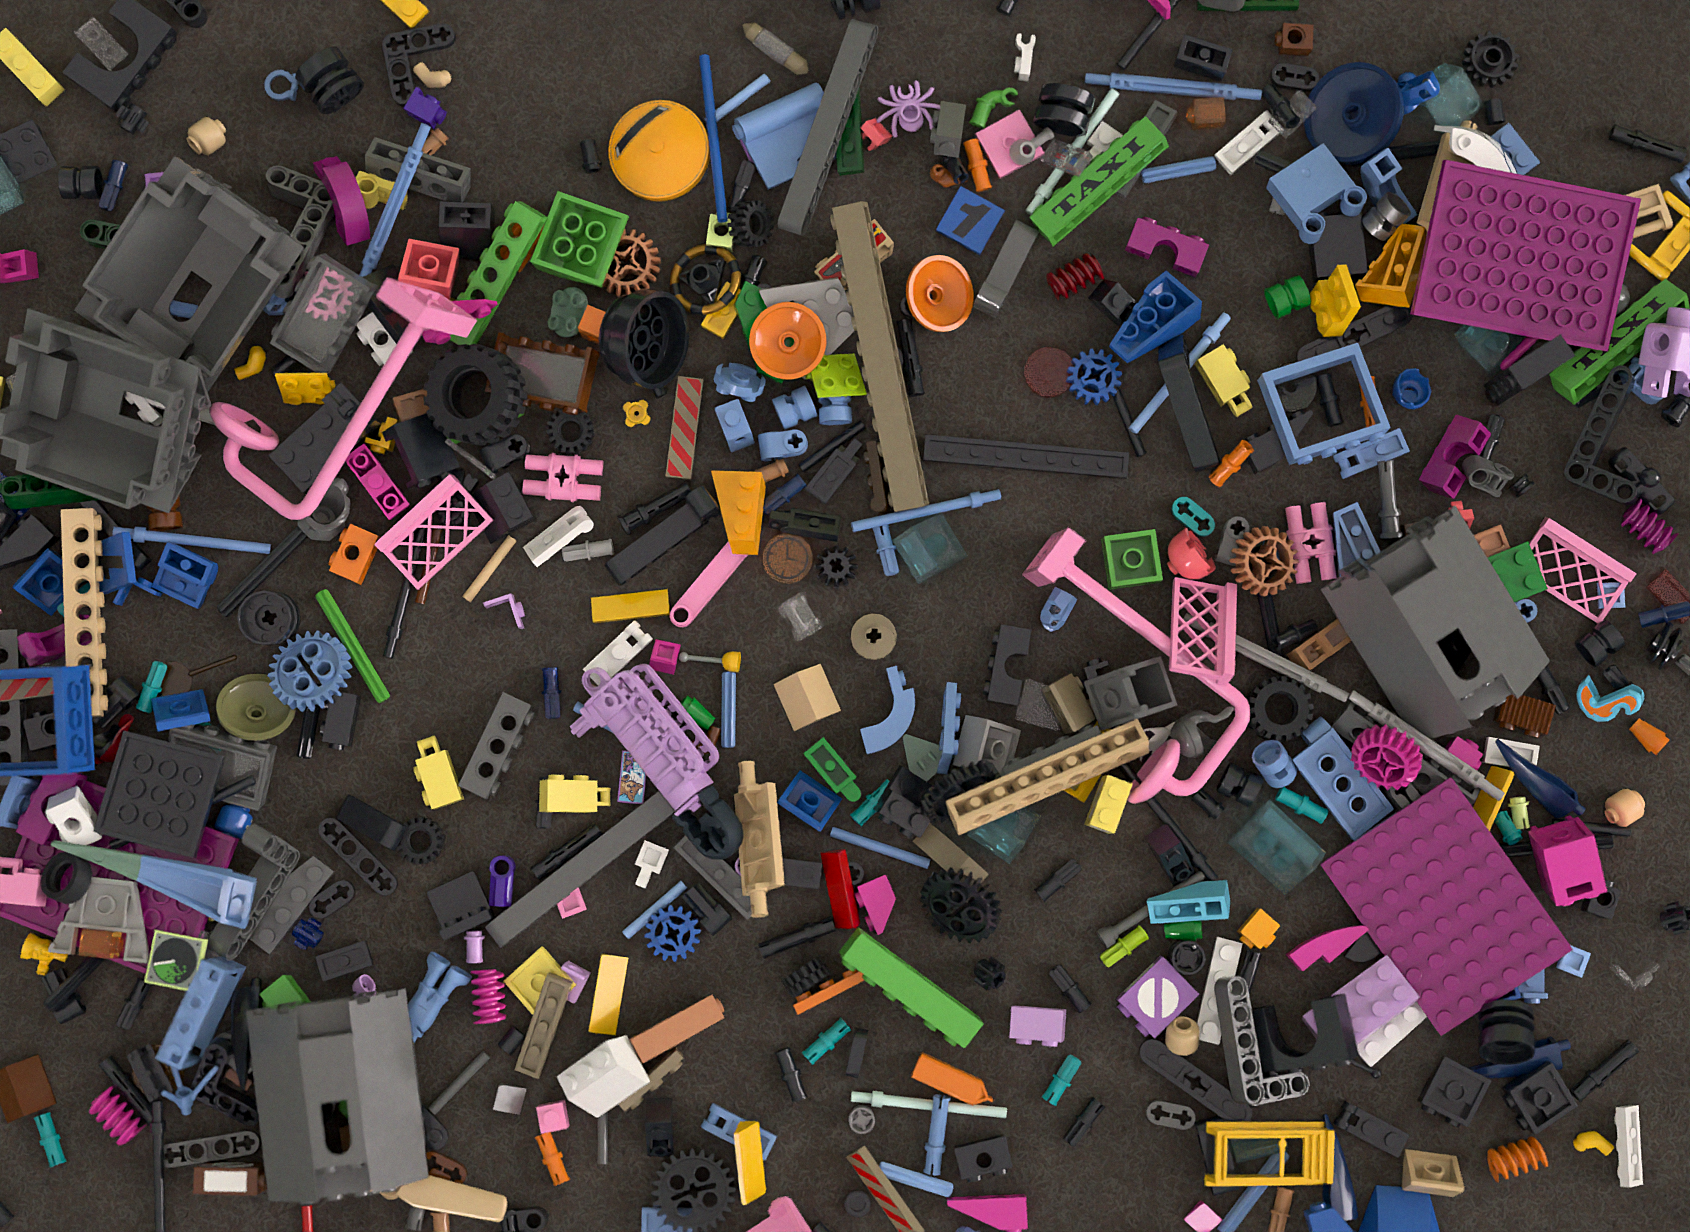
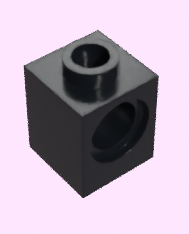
[1580,879,1621,920]

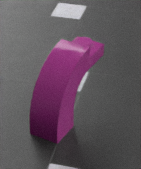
[313,156,370,245]
[17,614,92,666]

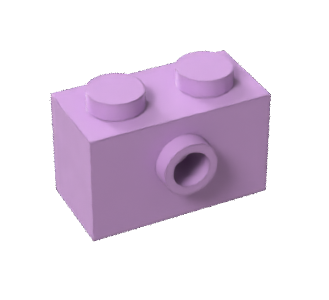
[1010,1005,1066,1047]

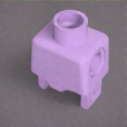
[1638,307,1690,397]

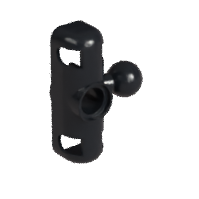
[1608,447,1676,515]

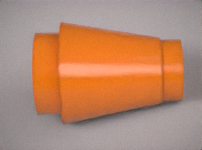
[1629,718,1670,755]

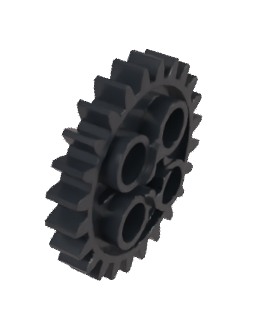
[921,760,1001,823]
[919,867,1002,943]
[651,1148,736,1232]

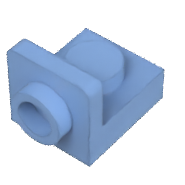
[1518,969,1548,1003]

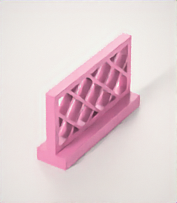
[374,474,494,590]
[1529,517,1636,623]
[1169,577,1237,686]

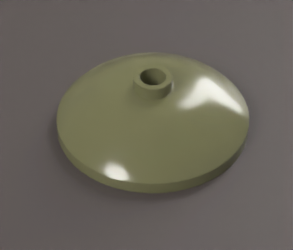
[216,674,296,740]

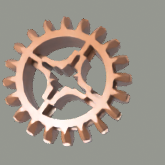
[602,229,661,297]
[1229,526,1299,596]

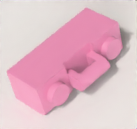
[0,857,47,907]

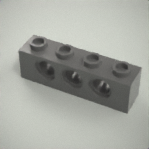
[365,137,470,202]
[458,692,535,799]

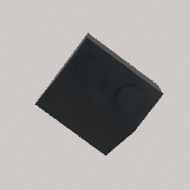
[469,472,536,544]

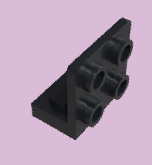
[427,871,495,941]

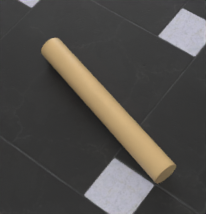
[462,535,516,603]

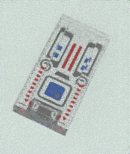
[1040,139,1093,177]

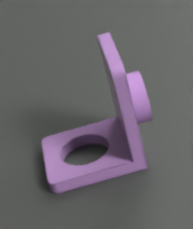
[483,594,525,629]
[561,961,591,1003]

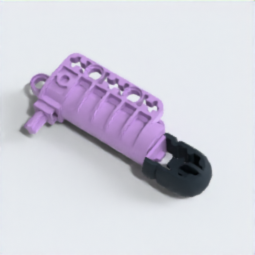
[570,664,744,859]

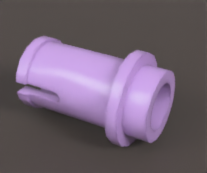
[464,930,485,963]

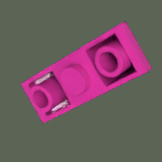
[345,444,410,520]

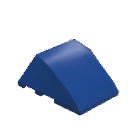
[1358,1185,1440,1232]

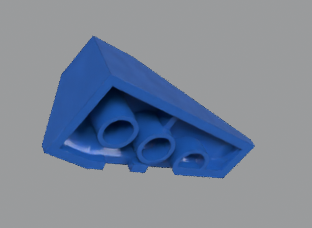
[1110,271,1202,363]

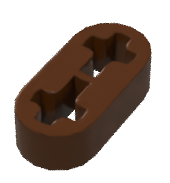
[426,1150,468,1184]

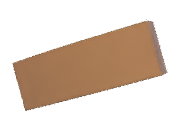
[1286,619,1351,671]

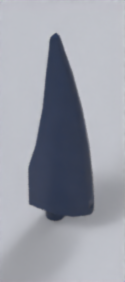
[1495,738,1585,819]
[1468,1037,1571,1078]
[1322,1114,1358,1220]

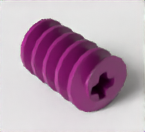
[1621,498,1679,554]

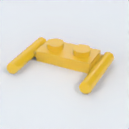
[1629,191,1690,281]

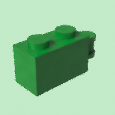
[804,737,861,802]

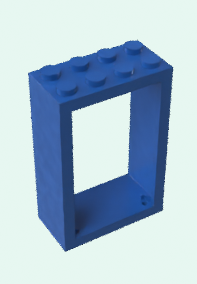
[0,665,95,776]

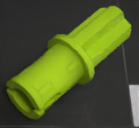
[1100,925,1149,967]

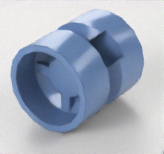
[772,385,817,430]
[818,396,852,425]
[1252,740,1297,788]

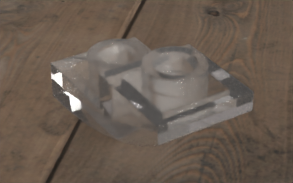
[75,16,129,71]

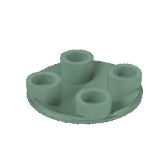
[548,287,588,337]

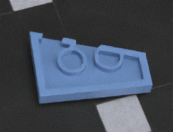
[937,682,961,774]

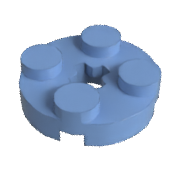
[714,363,766,402]

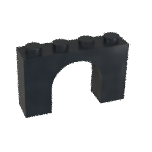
[62,0,177,113]
[1484,334,1575,406]
[1251,993,1359,1076]

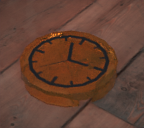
[762,533,813,584]

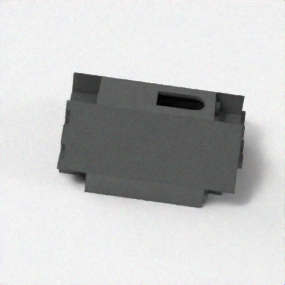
[74,156,304,392]
[0,308,212,513]
[1321,506,1550,739]
[246,989,429,1205]

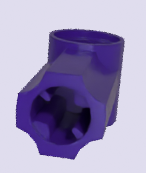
[489,855,516,907]

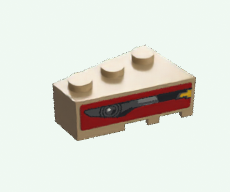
[814,219,894,290]

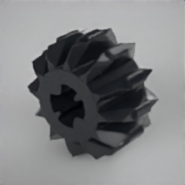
[815,545,858,589]

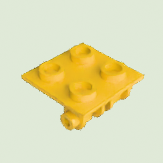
[275,373,335,405]

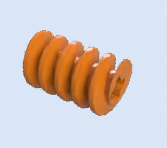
[1487,1136,1548,1182]

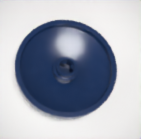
[1304,62,1404,165]

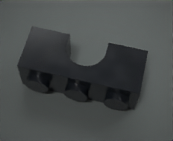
[983,624,1031,707]

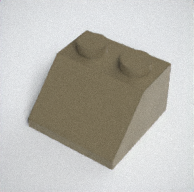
[1041,673,1096,734]

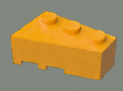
[1355,224,1427,308]
[711,471,766,555]

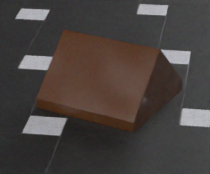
[0,1055,57,1123]

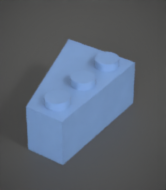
[1332,502,1380,577]

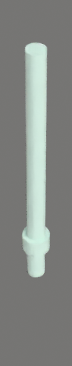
[1026,89,1119,215]
[851,1091,1007,1118]

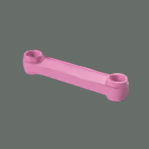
[670,541,748,628]

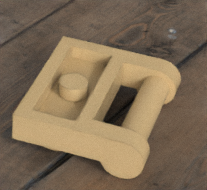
[1626,184,1673,238]

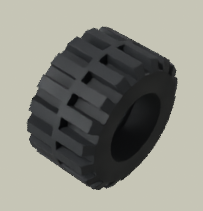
[1246,676,1314,742]

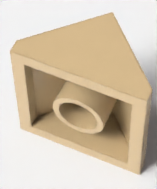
[774,664,841,731]
[1402,1149,1464,1197]

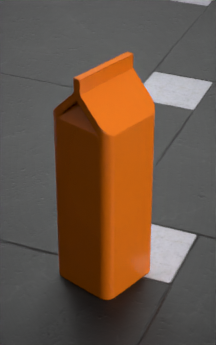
[911,1052,993,1105]

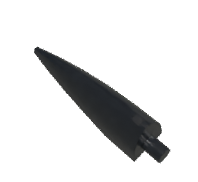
[231,978,264,1090]

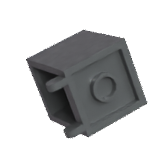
[1084,656,1177,731]

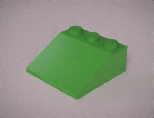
[530,191,629,288]

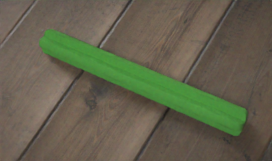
[315,589,390,703]

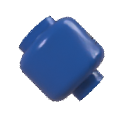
[214,804,253,839]

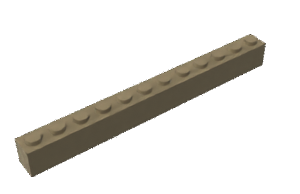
[830,201,929,512]

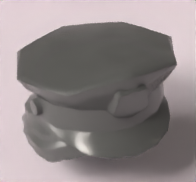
[298,478,351,541]

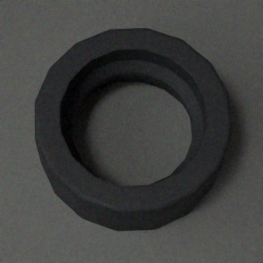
[41,852,92,904]

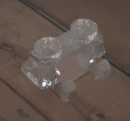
[778,591,826,641]

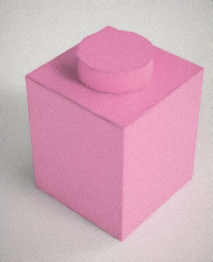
[536,1100,570,1134]

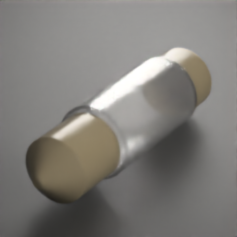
[743,23,808,75]

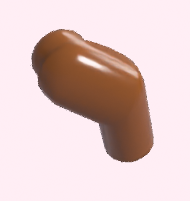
[930,164,967,187]

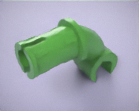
[969,88,1018,129]

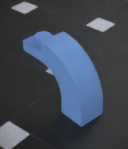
[1360,148,1418,229]
[860,666,915,755]

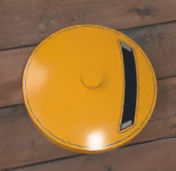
[609,100,710,201]

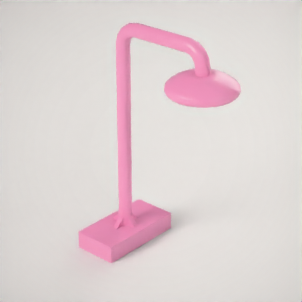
[209,278,477,520]
[1022,528,1250,804]

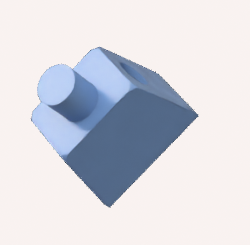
[714,399,755,453]

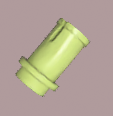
[1508,797,1530,829]

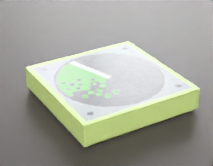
[144,930,208,991]

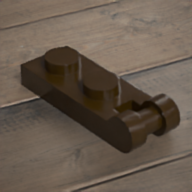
[864,440,891,514]

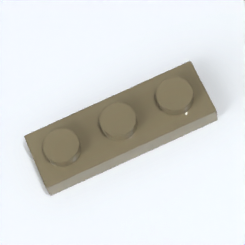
[618,1047,683,1111]

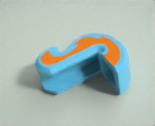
[1577,675,1644,722]

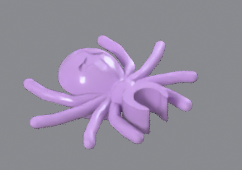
[876,80,940,137]

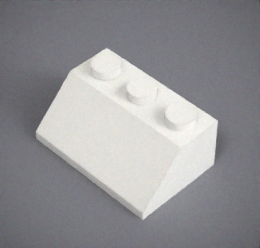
[557,1035,650,1117]

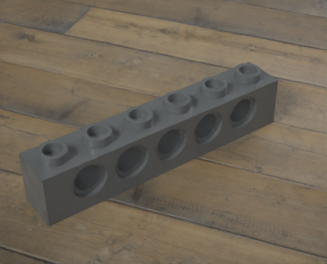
[0,629,28,786]
[1331,700,1480,804]

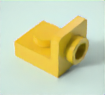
[364,417,400,454]

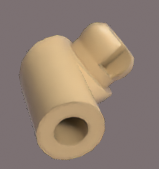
[413,62,451,88]

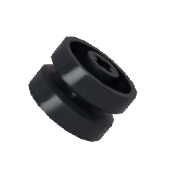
[1033,83,1095,137]

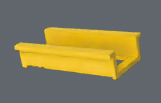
[1205,1121,1334,1186]

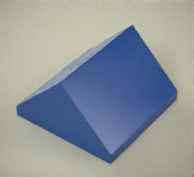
[12,548,82,616]
[777,770,842,832]

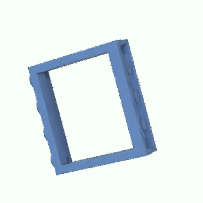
[1257,343,1391,465]
[156,956,246,1070]

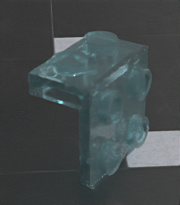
[1419,63,1483,135]

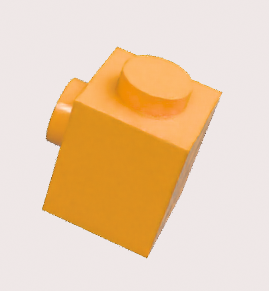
[1237,908,1280,949]

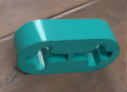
[1171,497,1215,537]

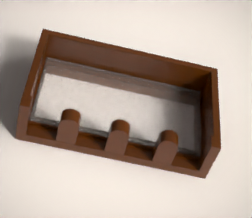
[485,332,601,415]

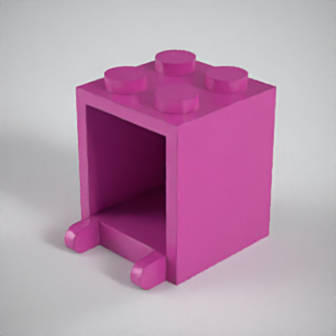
[1528,815,1607,906]

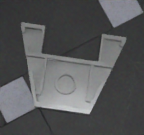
[759,277,854,379]
[48,877,150,963]

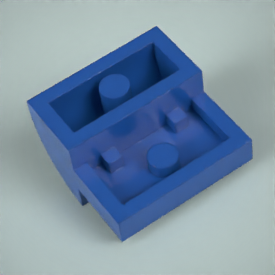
[152,541,218,609]

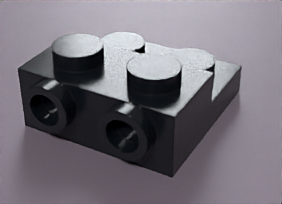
[873,765,934,839]
[1417,1055,1491,1128]
[1502,1061,1578,1135]

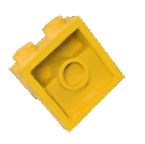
[1310,264,1361,337]

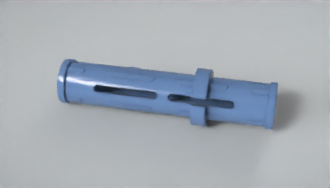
[924,1094,950,1176]

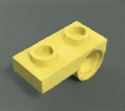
[356,171,407,210]

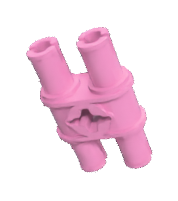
[522,453,603,502]
[1285,502,1337,584]

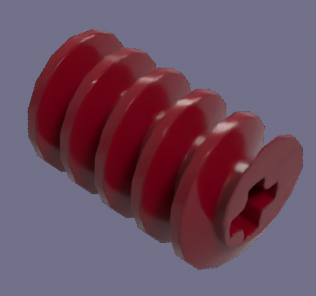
[1046,253,1104,300]

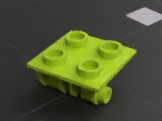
[805,354,867,398]

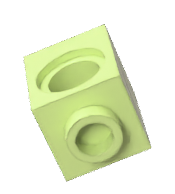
[706,213,734,252]

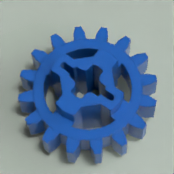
[1066,349,1122,405]
[644,904,701,962]

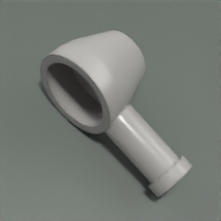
[1009,127,1054,165]

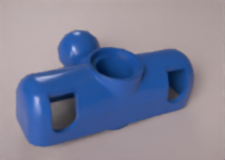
[1397,71,1440,115]

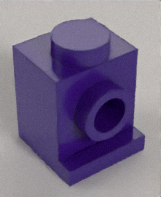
[404,87,447,129]

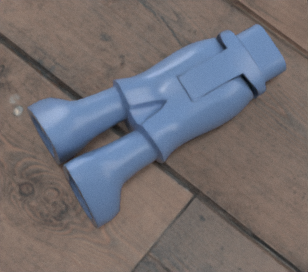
[408,952,472,1043]

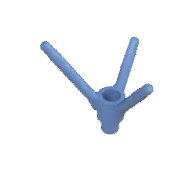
[162,1065,218,1115]

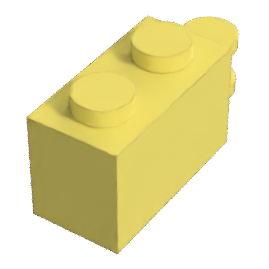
[1195,344,1252,417]
[414,735,464,809]
[539,775,611,813]

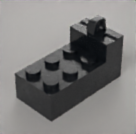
[268,383,381,494]

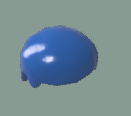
[1392,368,1431,410]

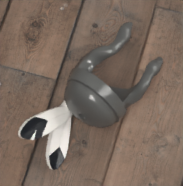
[1140,706,1234,762]

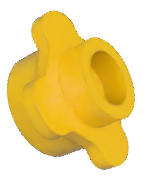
[623,400,650,427]

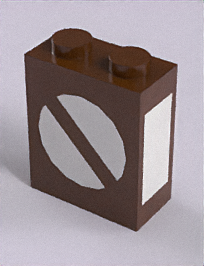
[193,1161,267,1195]

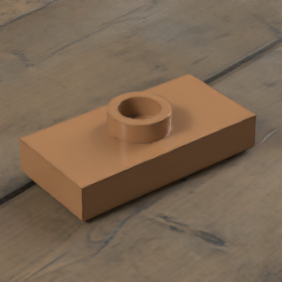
[392,389,429,422]

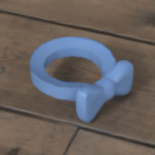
[265,70,298,101]

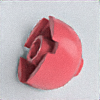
[1167,528,1216,580]

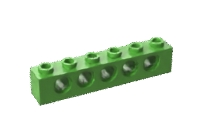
[450,201,548,345]

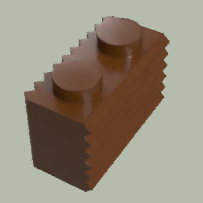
[1493,694,1556,739]

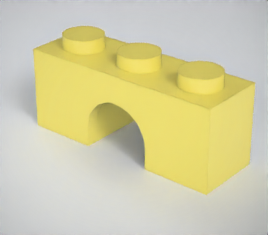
[0,28,65,107]

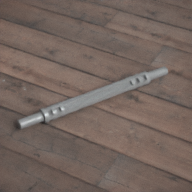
[1183,613,1350,702]
[1348,690,1505,801]

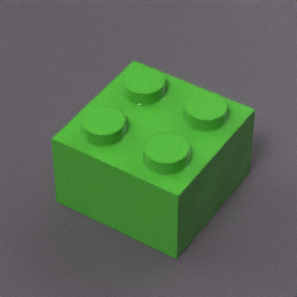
[1101,529,1163,590]

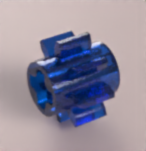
[291,918,324,950]

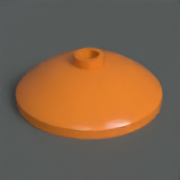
[906,255,974,332]
[749,302,827,380]

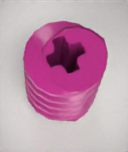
[471,969,506,1024]
[89,1086,146,1146]

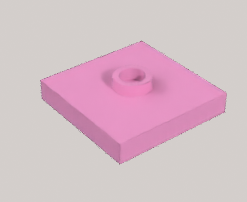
[975,110,1044,179]

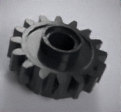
[1461,31,1519,88]

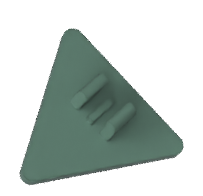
[903,734,955,781]

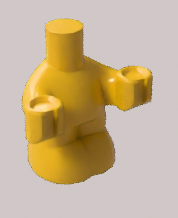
[20,933,68,976]

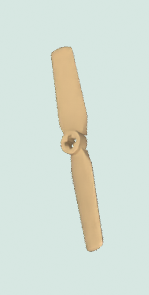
[370,1175,507,1222]

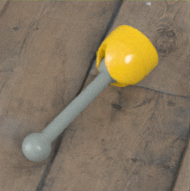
[678,651,741,672]

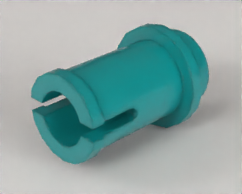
[1494,811,1522,845]

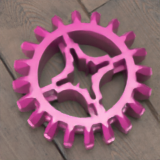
[1351,724,1423,791]

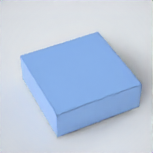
[1597,582,1625,609]
[1556,945,1591,978]

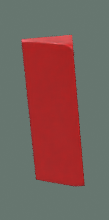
[820,849,860,929]

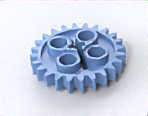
[268,630,352,712]

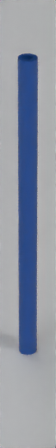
[699,54,728,223]

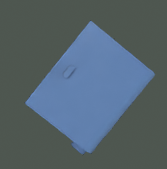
[732,82,837,190]

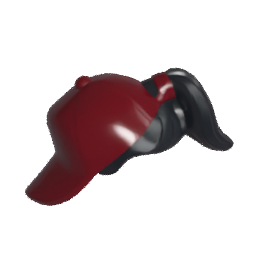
[93,714,134,766]

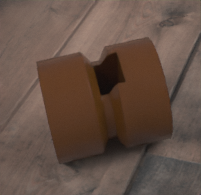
[147,494,183,531]

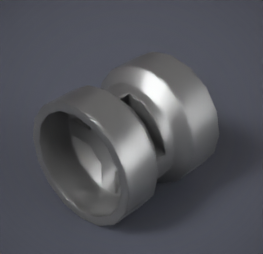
[849,1105,875,1134]

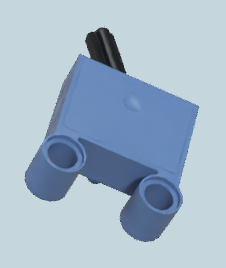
[1254,143,1367,244]

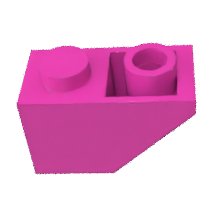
[854,874,896,935]

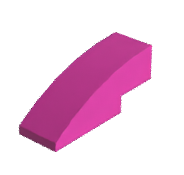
[0,250,39,283]
[1286,925,1369,971]

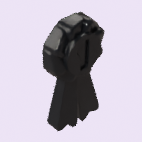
[436,469,479,526]

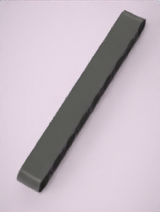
[778,19,878,236]
[485,791,677,948]

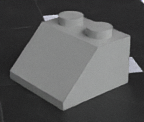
[953,715,1021,777]

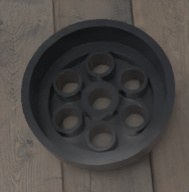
[599,289,689,389]

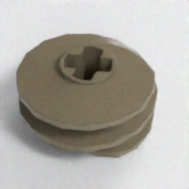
[851,614,897,660]

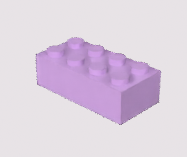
[1302,955,1420,1045]

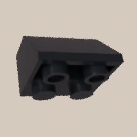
[439,201,495,260]

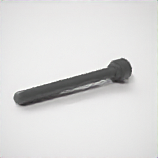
[1096,871,1206,949]

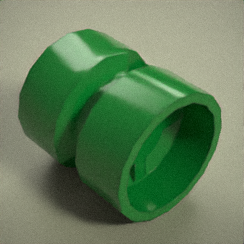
[1264,275,1311,319]

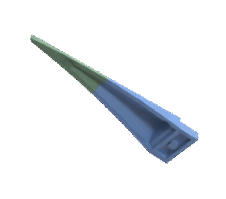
[51,840,257,929]

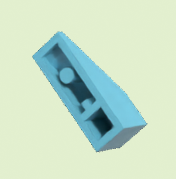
[1147,880,1230,924]

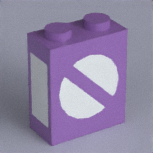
[1116,956,1199,1038]

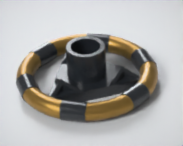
[670,244,741,315]

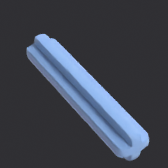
[879,1162,953,1197]

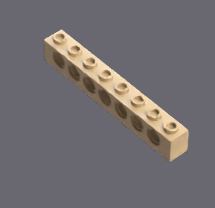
[61,508,108,717]
[946,719,1149,835]

